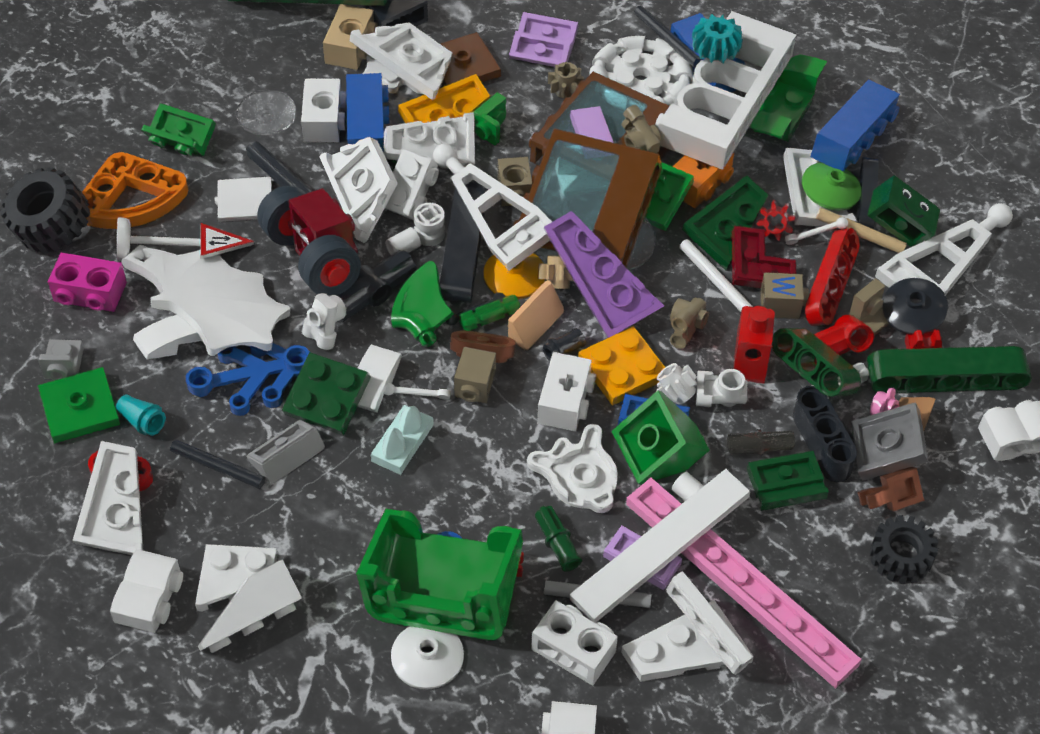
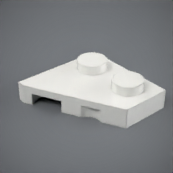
[195,544,278,612]

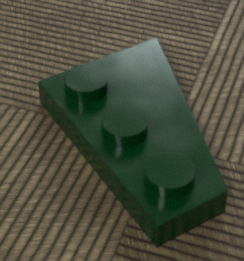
[682,175,768,270]

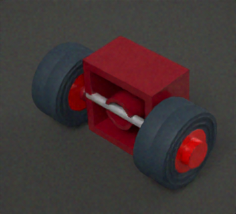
[257,186,361,296]

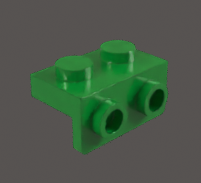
[141,103,216,157]

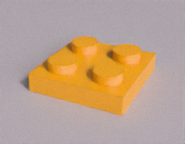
[578,326,665,406]

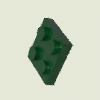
[282,352,371,436]

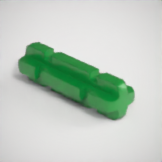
[459,294,521,331]

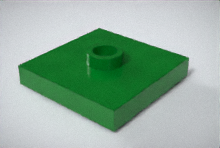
[38,367,120,444]

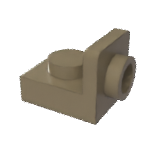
[849,278,889,336]

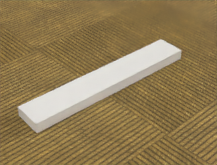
[570,469,750,623]

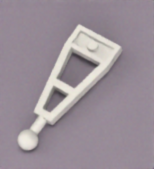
[433,144,552,271]
[875,203,1013,303]

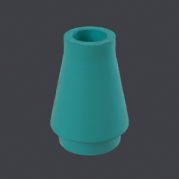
[116,395,166,436]

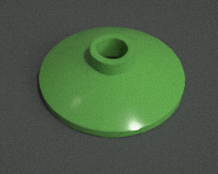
[802,162,861,211]

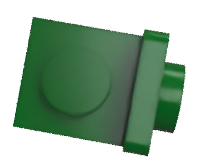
[474,92,507,145]

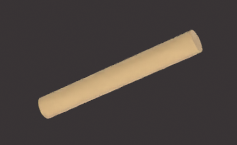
[815,207,907,253]

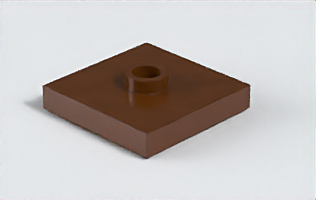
[441,32,501,86]

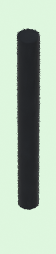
[634,6,703,68]

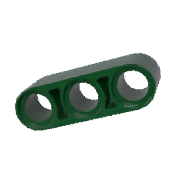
[772,328,861,396]

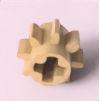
[539,255,574,289]

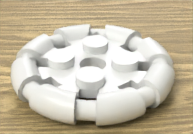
[589,36,694,113]

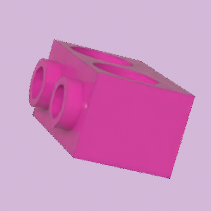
[47,252,127,312]

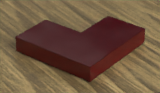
[732,226,796,288]

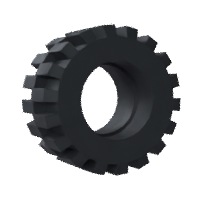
[1,167,90,254]

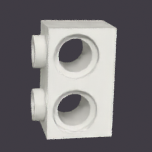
[531,600,618,686]

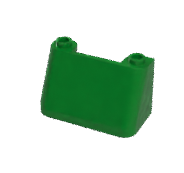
[356,508,523,640]

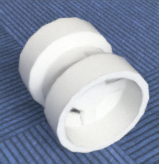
[414,203,445,246]

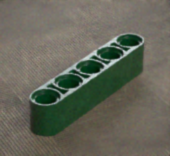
[867,346,1032,393]

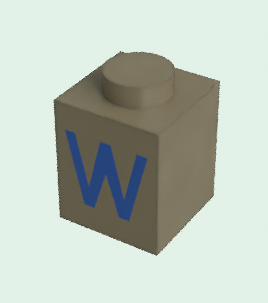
[760,273,809,319]

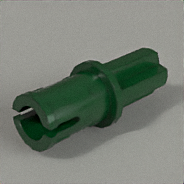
[535,506,582,572]

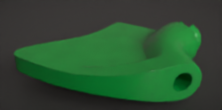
[391,261,454,347]

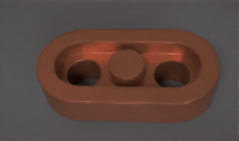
[450,331,516,363]

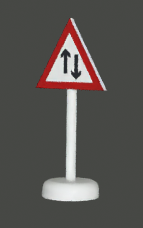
[117,217,254,261]

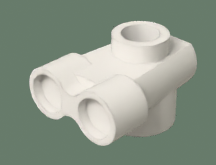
[302,293,346,350]
[696,369,747,407]

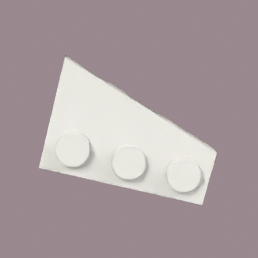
[384,112,475,167]
[783,148,858,227]
[73,441,143,555]
[621,600,754,682]

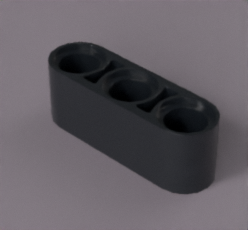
[793,386,857,482]

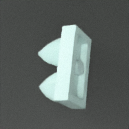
[371,405,434,475]

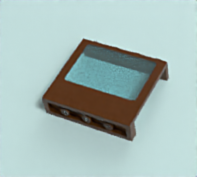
[529,71,670,182]
[513,128,662,268]

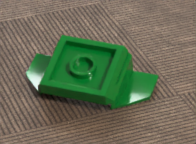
[749,54,827,142]

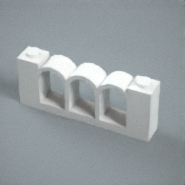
[655,11,796,170]

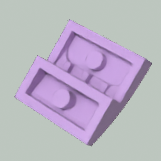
[509,12,578,67]

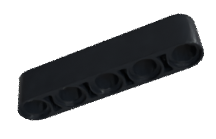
[440,180,488,303]

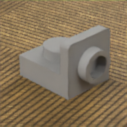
[38,339,84,380]

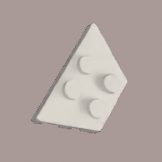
[349,23,452,100]
[319,137,398,243]

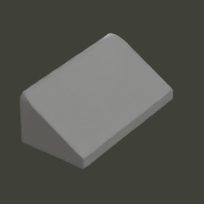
[246,420,325,484]

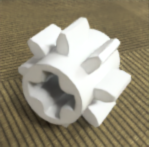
[656,363,697,404]

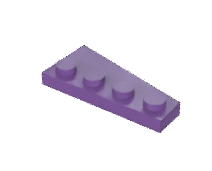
[543,211,664,338]

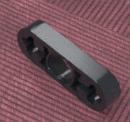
[857,157,879,229]

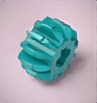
[692,14,743,64]

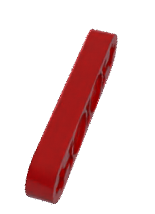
[805,228,860,327]

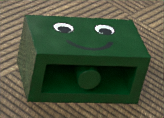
[867,175,940,247]

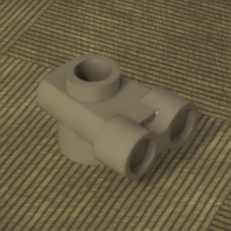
[621,105,661,153]
[670,298,709,349]

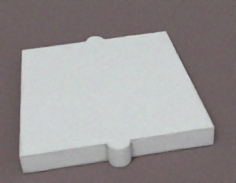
[215,177,272,222]

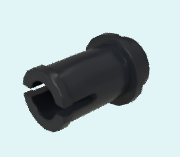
[543,328,586,361]

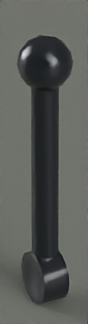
[446,293,506,325]

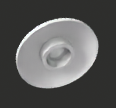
[391,627,464,690]

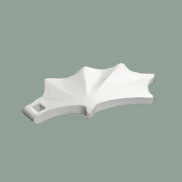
[122,245,290,356]

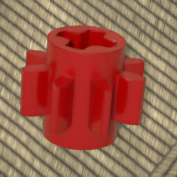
[757,200,796,240]

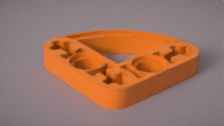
[82,152,189,229]

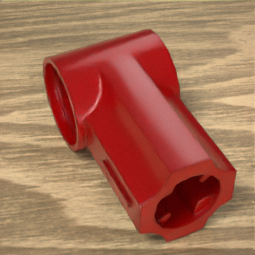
[814,314,874,366]

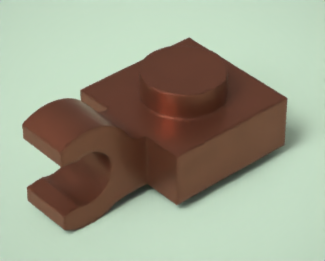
[858,467,924,511]

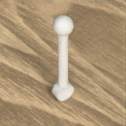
[785,217,848,245]
[384,383,451,400]

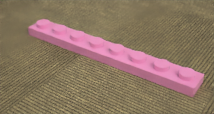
[626,478,862,689]

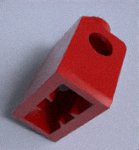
[733,306,775,384]

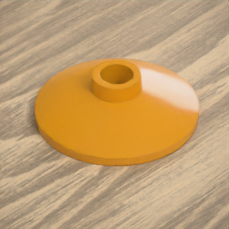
[483,253,546,299]

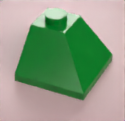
[611,390,710,485]

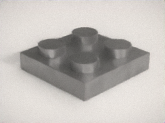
[851,402,929,480]

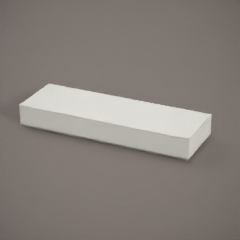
[666,571,753,675]

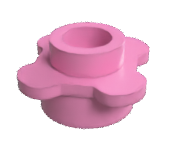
[870,388,899,415]

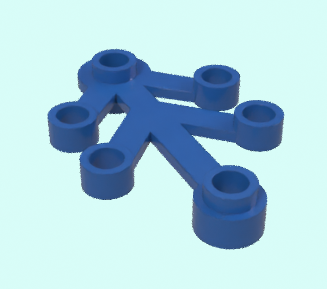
[186,343,310,416]

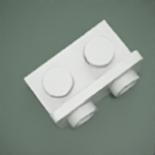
[385,149,439,220]

